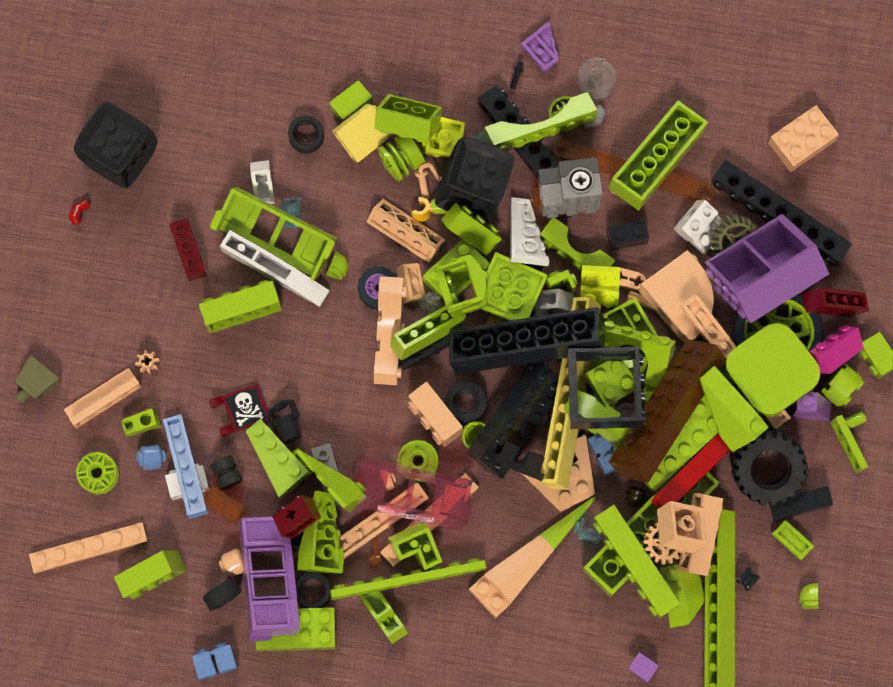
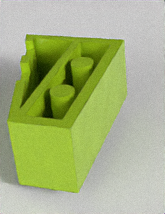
[603,297,658,357]
[114,550,187,600]

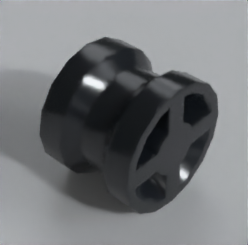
[736,567,760,591]

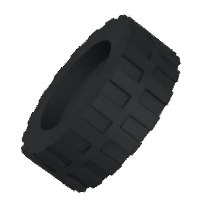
[445,381,487,425]

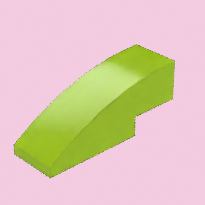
[359,591,408,644]

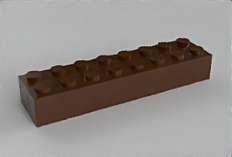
[608,339,727,483]

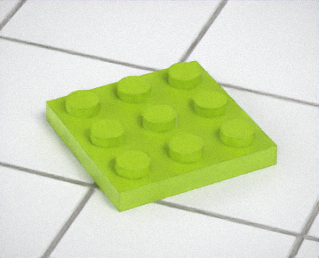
[475,252,548,321]

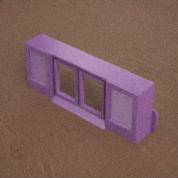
[239,517,300,641]

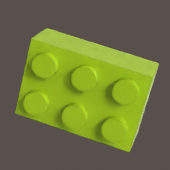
[374,94,442,142]
[423,239,490,303]

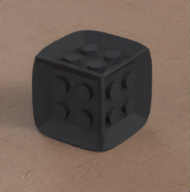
[74,101,158,189]
[435,137,514,223]

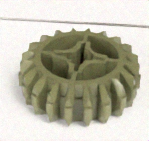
[708,214,756,256]

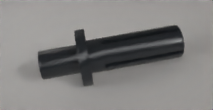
[510,61,524,89]

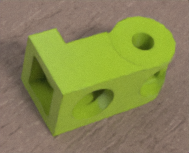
[121,408,161,437]

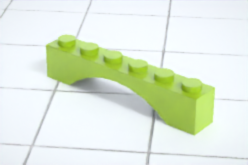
[483,92,597,151]

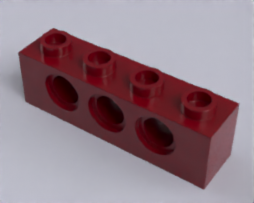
[802,288,869,317]

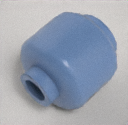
[136,445,166,470]

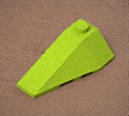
[699,366,769,452]
[296,450,367,512]
[297,491,344,574]

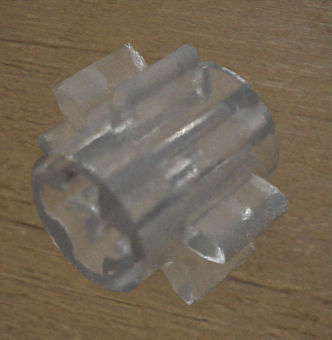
[419,292,443,316]

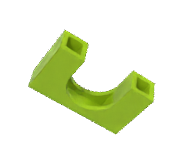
[589,321,676,388]

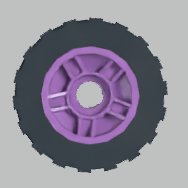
[358,266,397,310]

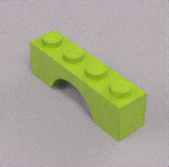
[540,218,615,271]

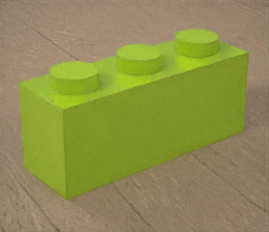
[441,203,502,256]

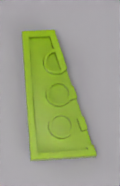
[246,419,310,500]

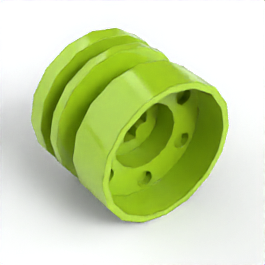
[377,136,426,182]

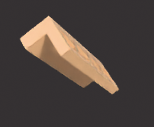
[367,199,446,263]

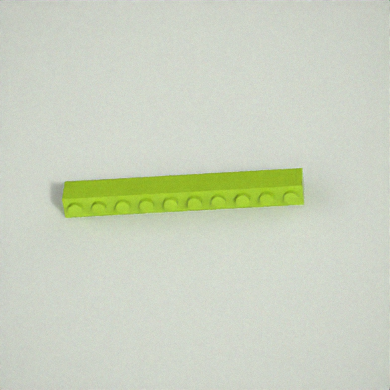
[704,509,735,687]

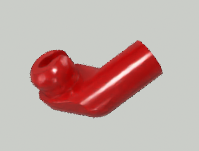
[68,199,91,225]

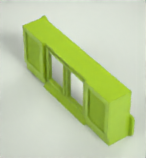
[210,187,337,281]

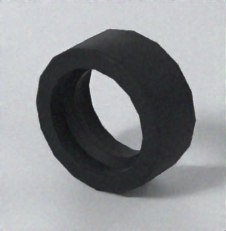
[288,116,324,154]
[296,572,331,608]
[202,578,242,611]

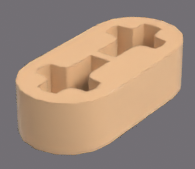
[619,268,646,291]

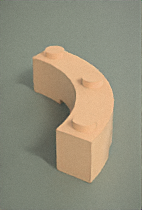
[374,276,407,385]

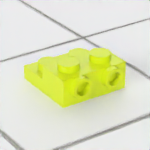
[418,117,465,158]
[580,265,620,308]

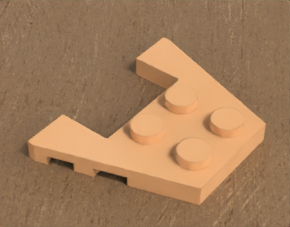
[521,435,595,512]

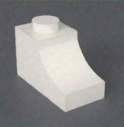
[250,160,275,204]
[533,289,574,314]

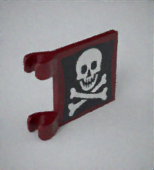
[209,384,270,437]

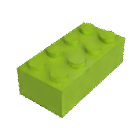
[199,280,282,334]
[256,608,336,651]

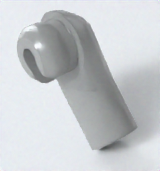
[583,105,606,129]

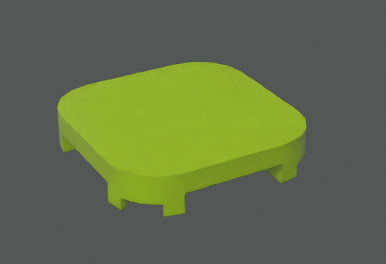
[725,323,820,417]

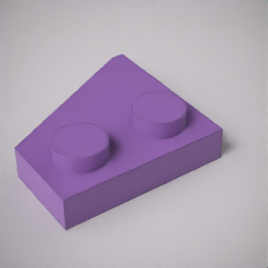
[521,22,559,73]

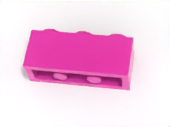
[809,325,864,374]

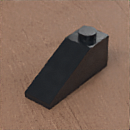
[769,486,833,521]

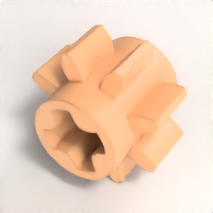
[135,350,160,375]

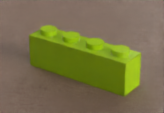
[390,306,466,361]

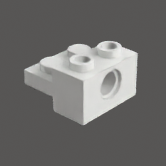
[673,200,721,254]

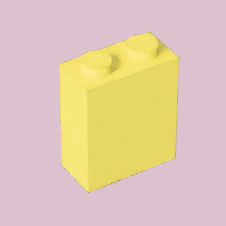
[332,104,393,162]

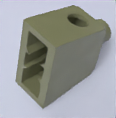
[15,356,62,404]

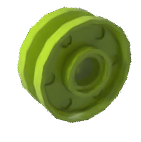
[398,440,439,483]
[76,452,119,495]

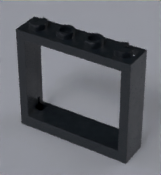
[568,347,646,429]

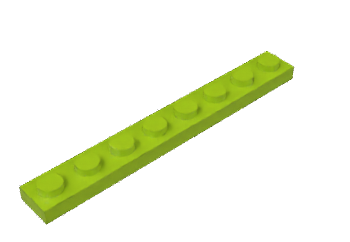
[330,558,486,600]

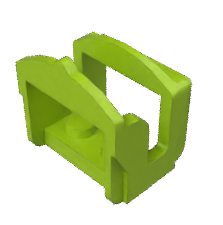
[434,255,488,317]

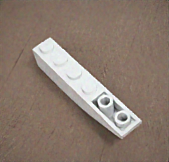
[220,230,329,307]

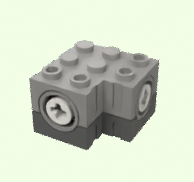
[537,157,602,218]

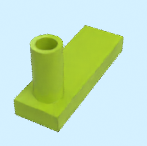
[830,412,868,474]

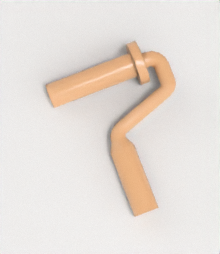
[415,162,442,200]

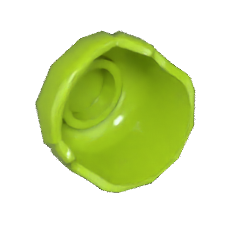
[461,421,485,448]

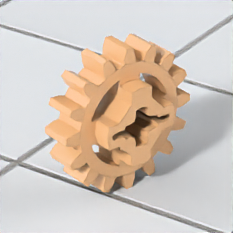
[642,522,684,564]

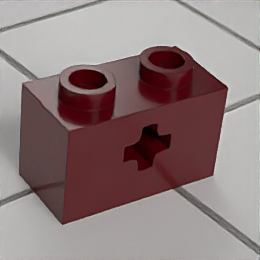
[272,495,321,539]

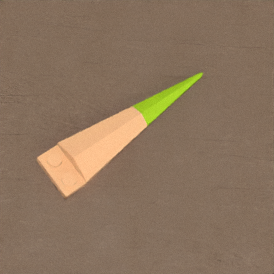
[469,496,596,619]

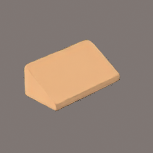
[396,263,426,304]

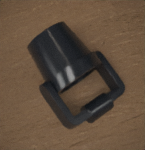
[268,399,302,443]

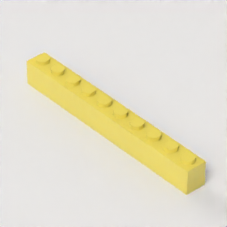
[540,297,601,490]

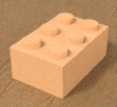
[768,105,839,172]
[408,382,463,448]

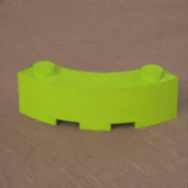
[564,390,630,450]

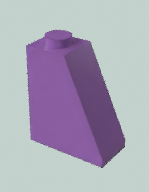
[791,392,830,421]

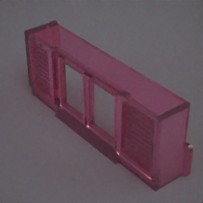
[352,455,473,530]

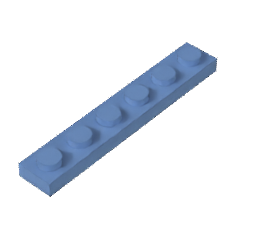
[163,414,208,519]

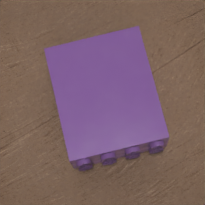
[705,214,829,323]

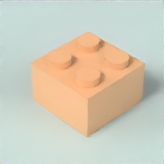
[657,501,706,553]

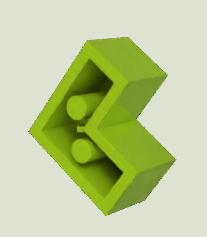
[388,522,442,570]

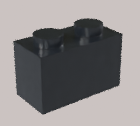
[606,220,649,251]

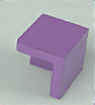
[629,652,659,684]

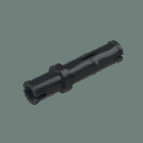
[399,334,450,371]

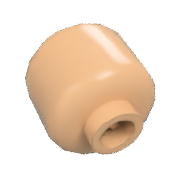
[219,549,244,577]

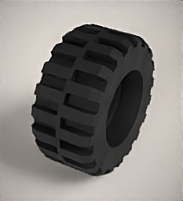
[730,428,808,506]

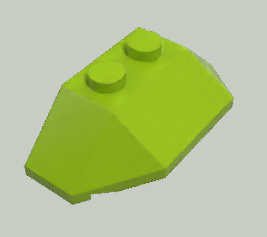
[655,549,705,628]

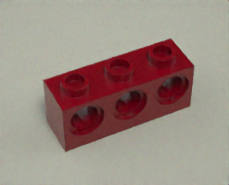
[169,218,207,282]

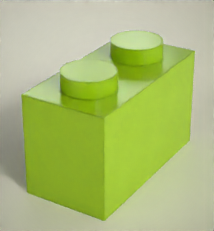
[329,80,373,122]
[858,332,893,379]

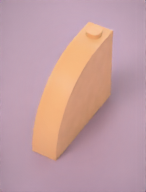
[639,250,714,344]

